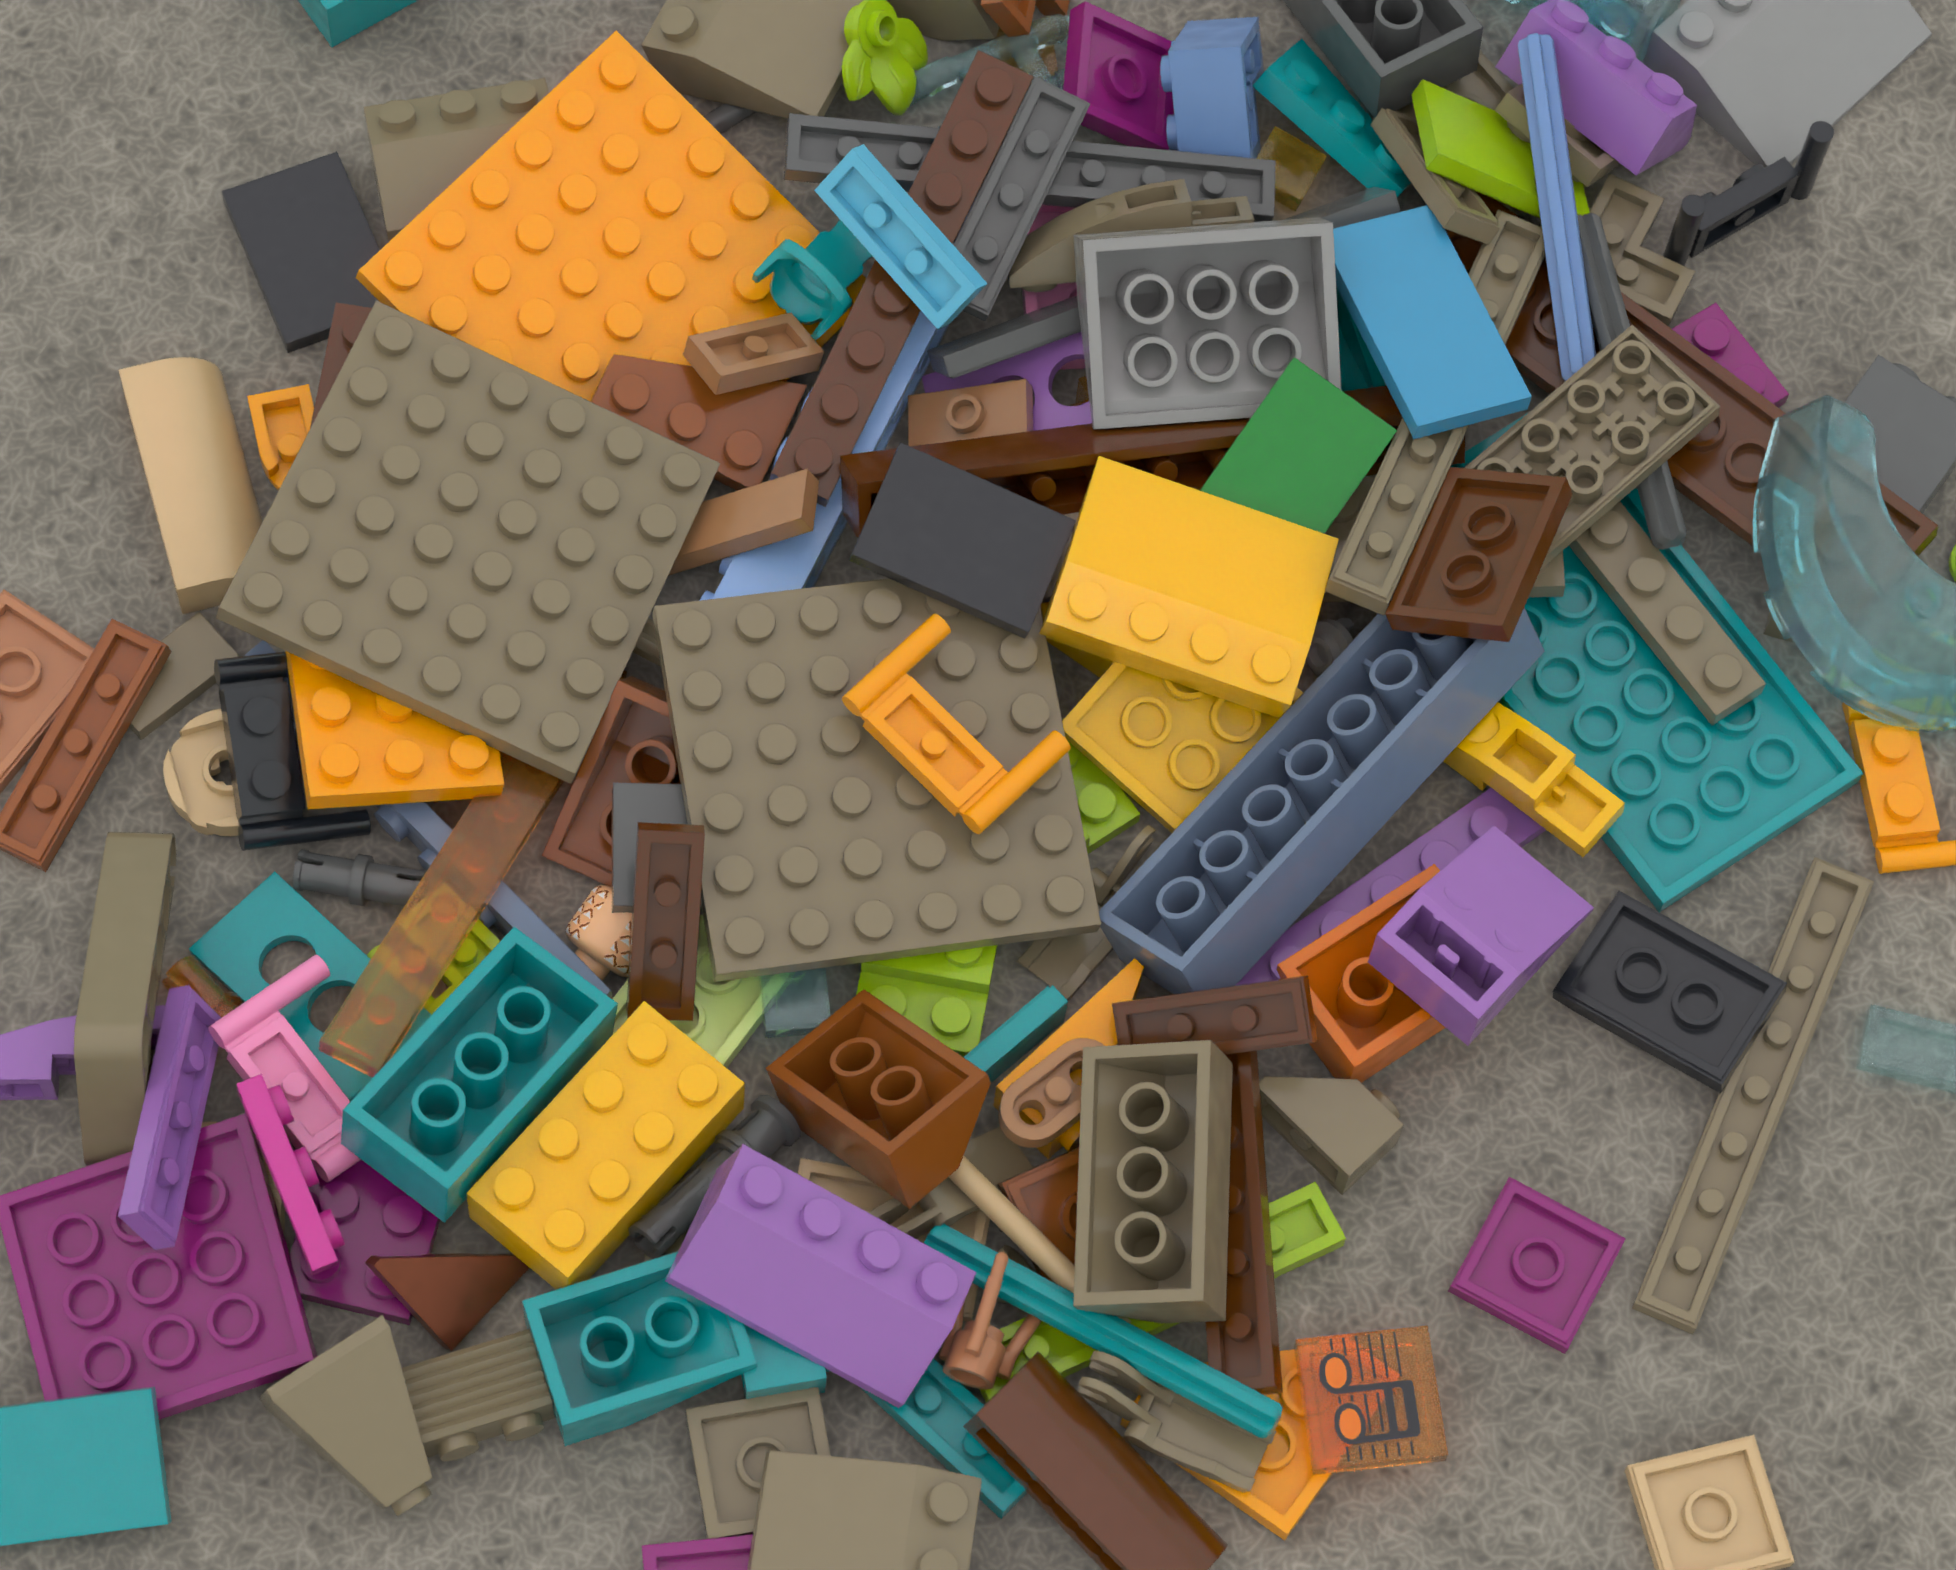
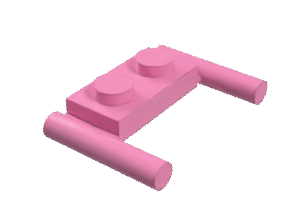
[208,954,361,1183]

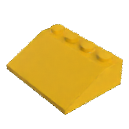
[1039,456,1339,718]

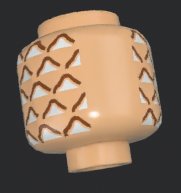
[566,885,632,981]

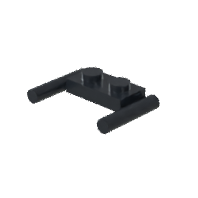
[1663,121,1834,266]
[214,652,371,851]

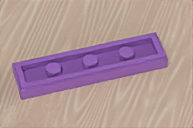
[118,985,221,1250]

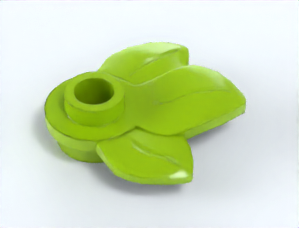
[842,0,928,116]

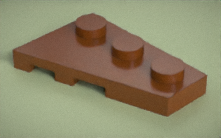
[590,354,807,491]

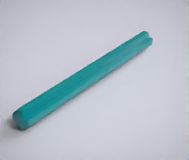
[924,1224,1283,1438]

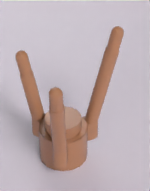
[939,1235,1053,1389]

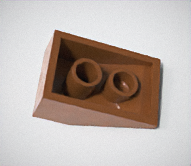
[541,676,681,888]

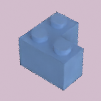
[1161,17,1264,159]

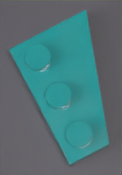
[1253,38,1411,198]

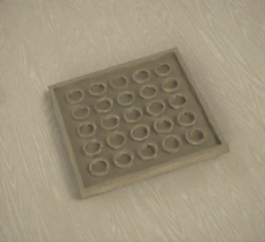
[216,300,720,784]
[652,579,1101,982]

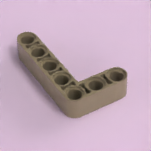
[74,832,176,1166]

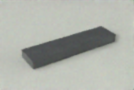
[954,76,1091,321]

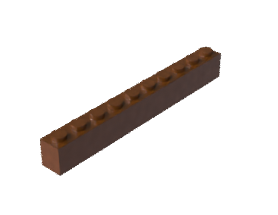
[840,386,1465,538]

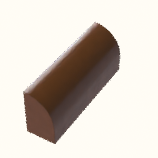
[963,1351,1228,1570]

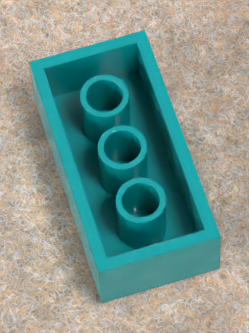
[341,926,618,1223]

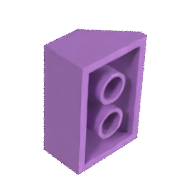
[1496,0,1697,176]

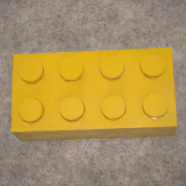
[466,1001,745,1290]

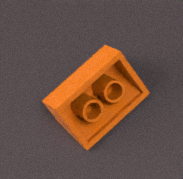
[1276,864,1446,1083]

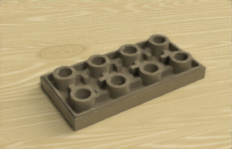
[1465,325,1720,570]

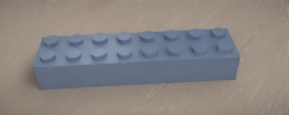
[1099,608,1545,994]

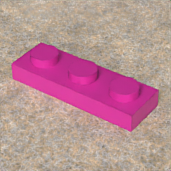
[236,1074,345,1275]

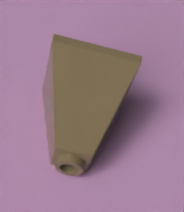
[259,1315,432,1516]

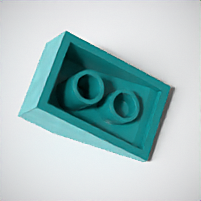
[522,1251,757,1446]

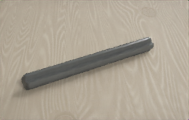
[1577,213,1687,549]

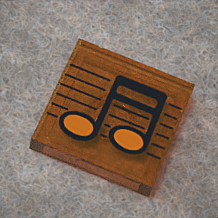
[1294,1325,1448,1475]

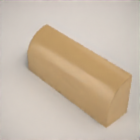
[118,357,262,615]

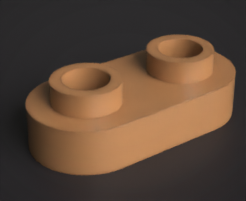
[998,1038,1105,1148]

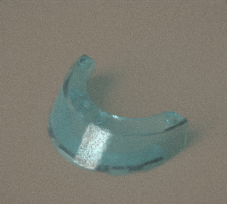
[1753,394,1956,733]

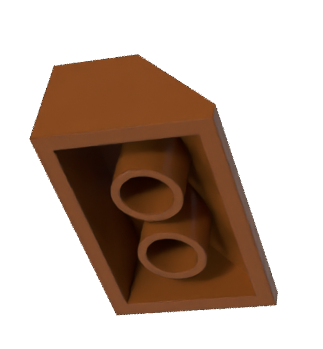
[766,989,991,1209]

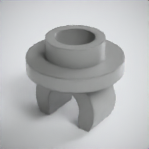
[1306,618,1355,677]

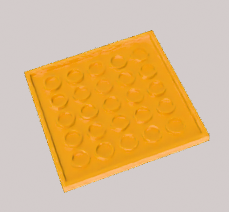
[355,31,866,401]

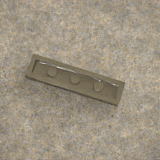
[1569,502,1766,725]

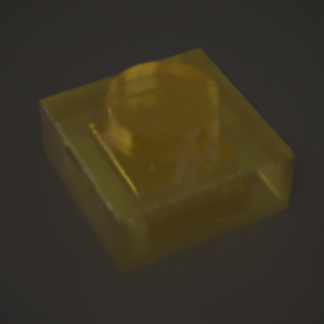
[1256,126,1327,212]

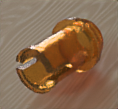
[162,956,241,1018]

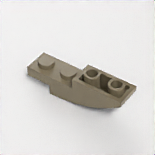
[1008,179,1254,292]

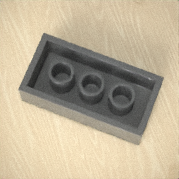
[1283,0,1483,119]

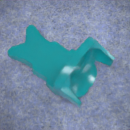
[752,219,873,340]

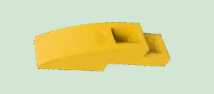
[1443,702,1625,857]

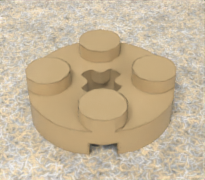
[163,709,239,836]

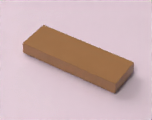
[668,468,819,576]

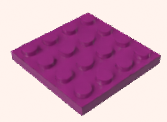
[0,1113,317,1420]

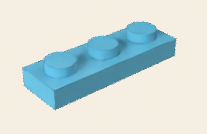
[814,144,988,330]

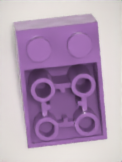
[1368,826,1594,1046]

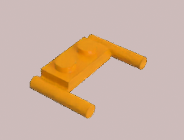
[842,613,1071,834]
[1842,686,1956,874]

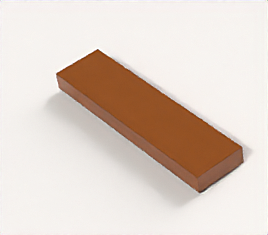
[0,619,171,872]

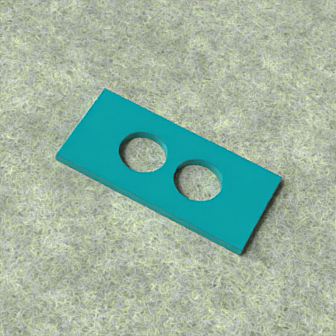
[189,871,431,1102]

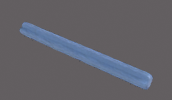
[1518,33,1596,382]

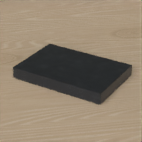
[222,152,380,353]
[849,442,1076,638]
[1553,891,1787,1093]

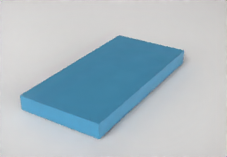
[1333,205,1532,439]

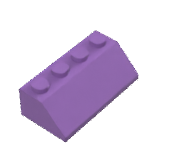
[665,1144,977,1408]

